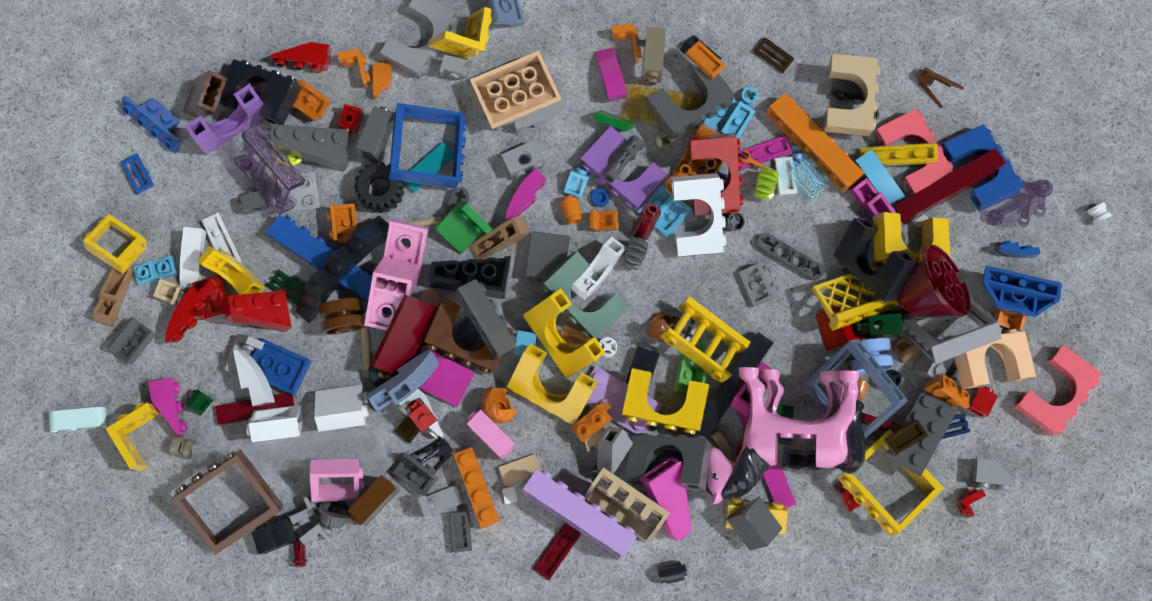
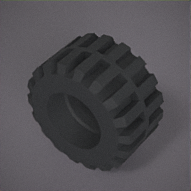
[354,162,404,213]

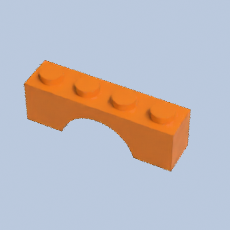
[454,447,501,529]

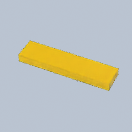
[860,143,938,166]

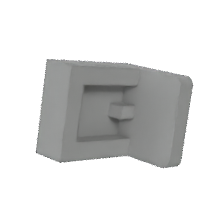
[290,496,318,526]

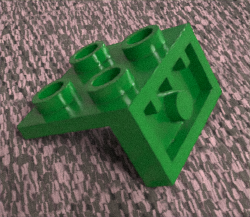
[435,201,493,254]

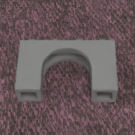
[380,0,458,79]

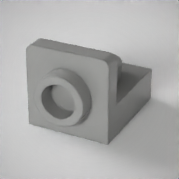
[299,520,332,545]

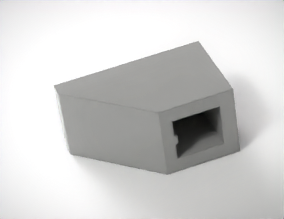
[597,426,633,474]
[971,458,1016,491]

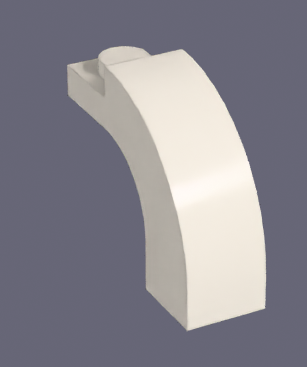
[571,237,627,300]

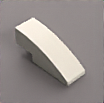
[180,227,206,288]
[233,350,275,406]

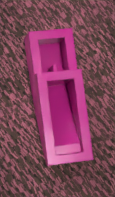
[595,48,627,102]
[505,168,546,221]
[848,178,903,224]

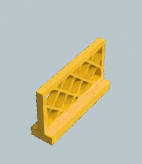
[812,265,899,331]

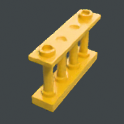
[660,296,750,383]

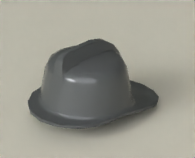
[319,501,351,530]

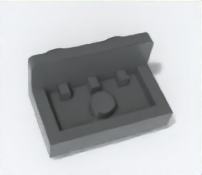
[108,317,156,365]
[393,452,439,496]

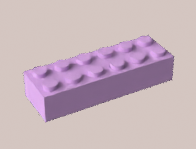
[523,469,637,560]

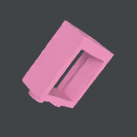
[467,410,516,460]
[310,459,364,501]

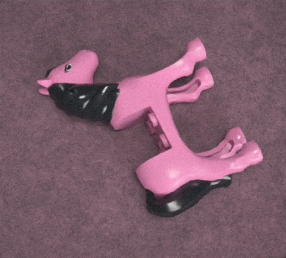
[706,367,866,504]

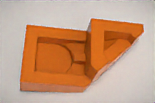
[373,62,392,99]

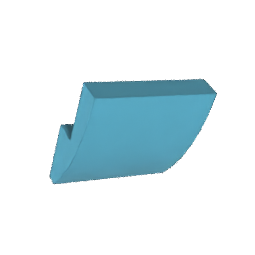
[703,99,756,138]
[637,184,692,239]

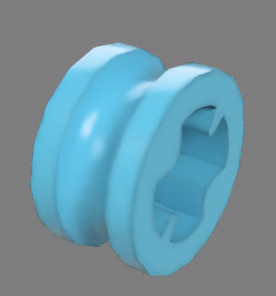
[741,87,758,105]

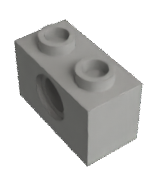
[501,139,545,179]

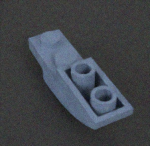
[366,349,439,412]

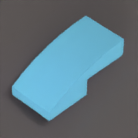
[133,255,179,285]

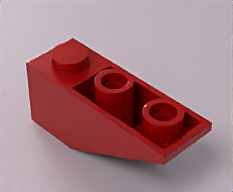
[270,42,332,73]

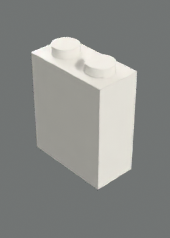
[314,384,369,432]

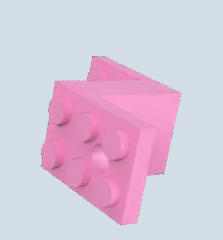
[364,219,429,331]

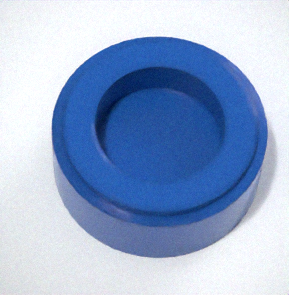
[591,188,610,208]

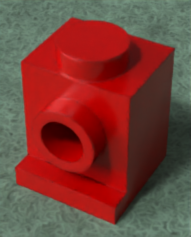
[338,104,364,135]

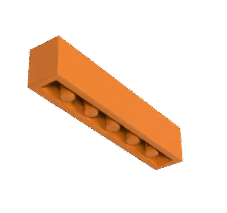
[766,93,864,193]

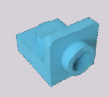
[563,167,591,199]

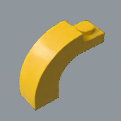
[197,246,265,295]

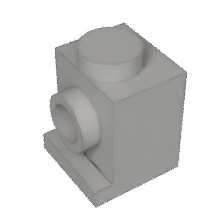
[439,54,469,80]

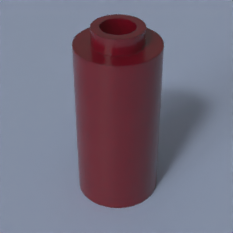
[632,203,661,241]

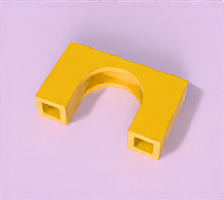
[873,212,950,265]
[523,289,606,379]
[507,344,598,425]
[622,368,709,435]

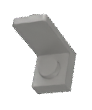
[223,334,265,375]
[418,485,463,518]

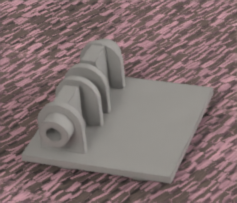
[277,171,321,213]

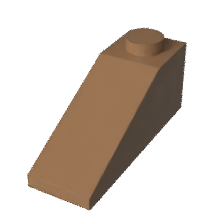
[470,217,532,260]

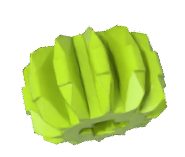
[754,167,779,201]

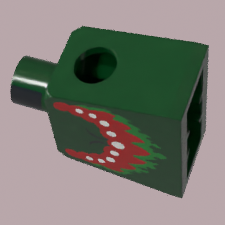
[856,313,903,339]

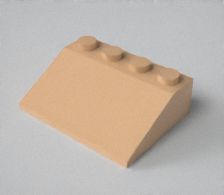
[470,51,562,129]

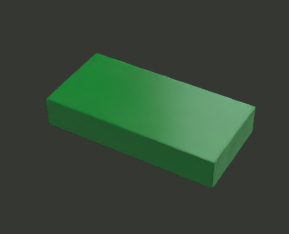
[593,110,635,132]

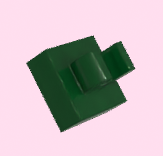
[185,389,213,416]

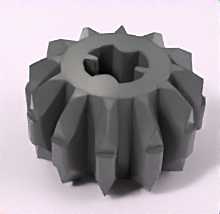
[621,237,648,270]

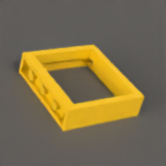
[837,429,944,537]

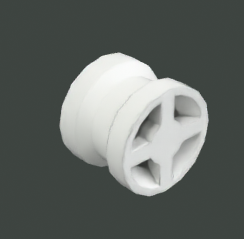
[1087,202,1112,224]
[599,337,617,358]

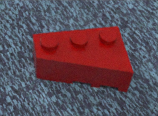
[222,290,292,332]

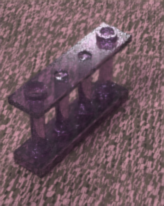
[233,125,305,215]

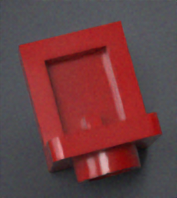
[405,397,438,432]
[833,481,860,512]
[957,488,986,518]

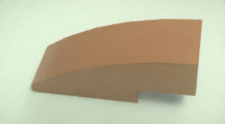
[92,267,134,327]

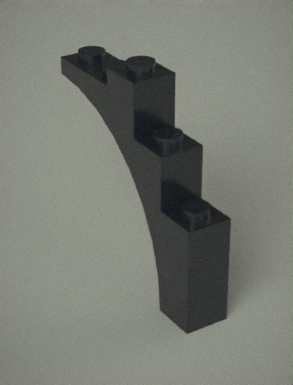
[295,216,389,323]

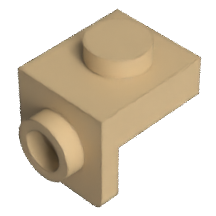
[153,278,184,305]

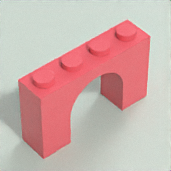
[874,109,954,196]
[1014,345,1102,436]

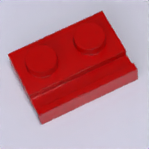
[192,275,227,320]

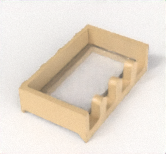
[584,467,670,544]

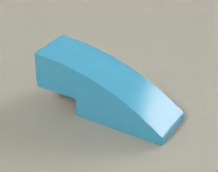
[856,149,905,206]

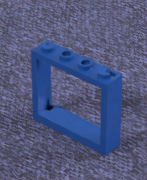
[388,103,467,189]

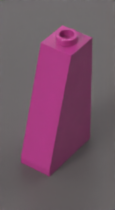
[640,457,692,541]

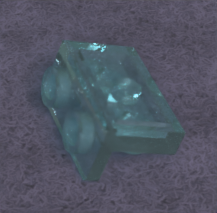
[788,156,830,201]

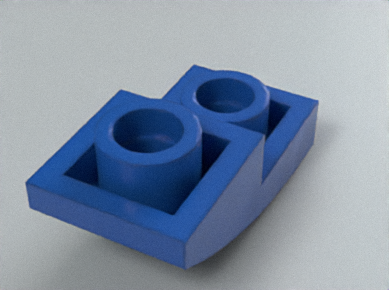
[995,240,1041,258]

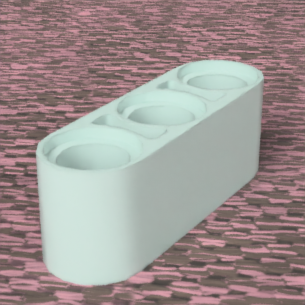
[49,407,107,432]

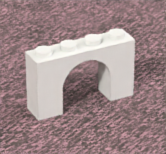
[671,173,726,256]

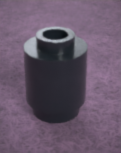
[657,561,688,584]

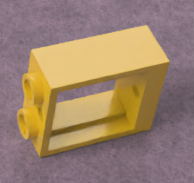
[83,214,147,274]

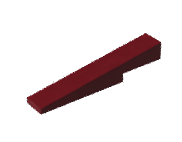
[894,148,1006,224]

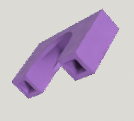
[185,84,263,155]
[581,126,668,211]

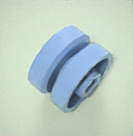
[850,338,895,373]

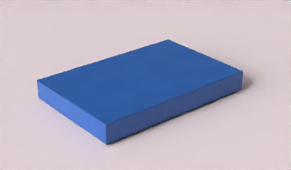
[251,338,312,396]

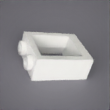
[246,405,304,442]

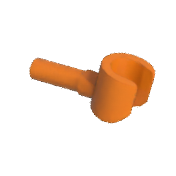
[741,150,765,169]

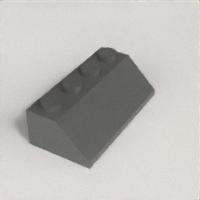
[455,280,517,360]

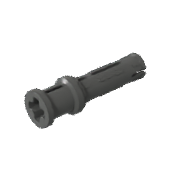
[604,136,644,183]

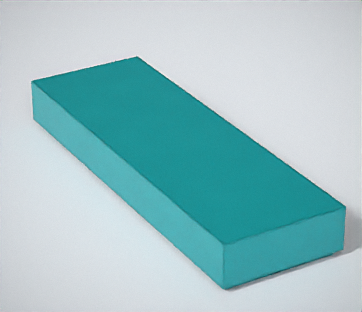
[403,142,453,193]

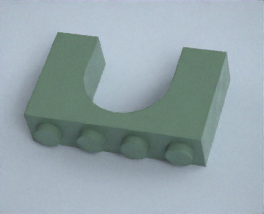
[540,251,628,339]

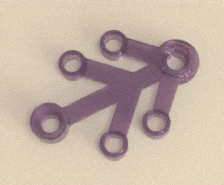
[988,179,1053,227]

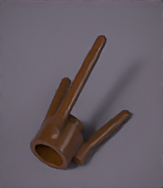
[917,67,964,108]

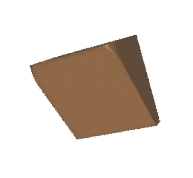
[891,334,918,363]

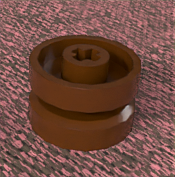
[318,298,365,335]

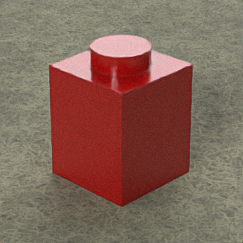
[967,386,998,418]

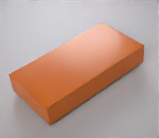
[685,41,726,80]

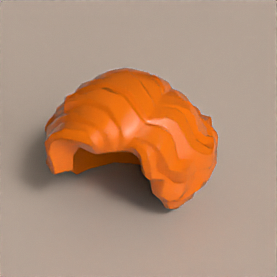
[480,386,516,424]

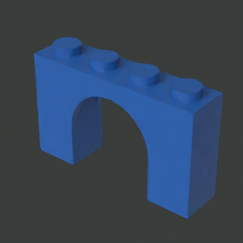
[942,124,1023,212]

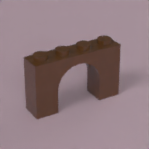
[422,298,514,375]

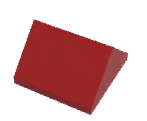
[815,305,863,351]

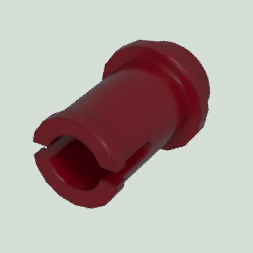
[292,542,308,567]

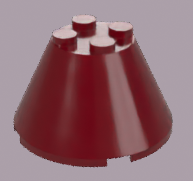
[897,245,971,319]

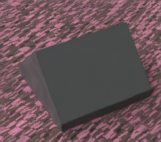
[726,496,782,551]

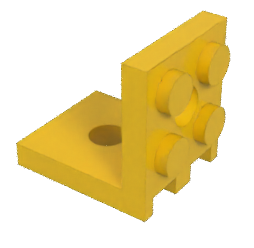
[428,7,492,59]
[106,403,161,471]

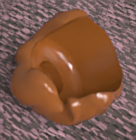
[646,312,681,343]

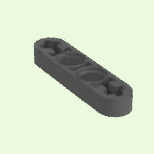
[757,233,824,281]

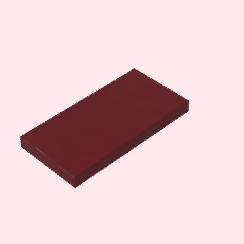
[370,294,437,375]

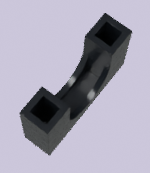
[219,59,302,125]
[833,218,918,302]

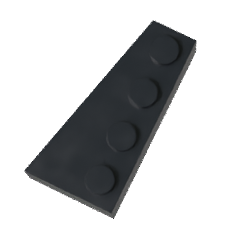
[428,256,511,299]

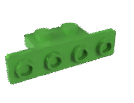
[673,339,711,395]

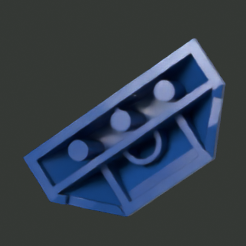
[983,265,1062,317]

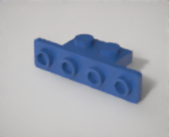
[121,96,180,154]

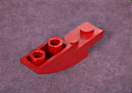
[164,279,223,343]

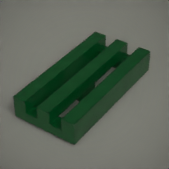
[267,269,306,305]

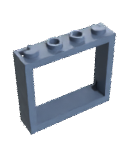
[803,339,908,438]

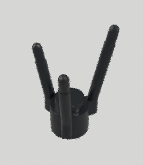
[414,438,453,474]

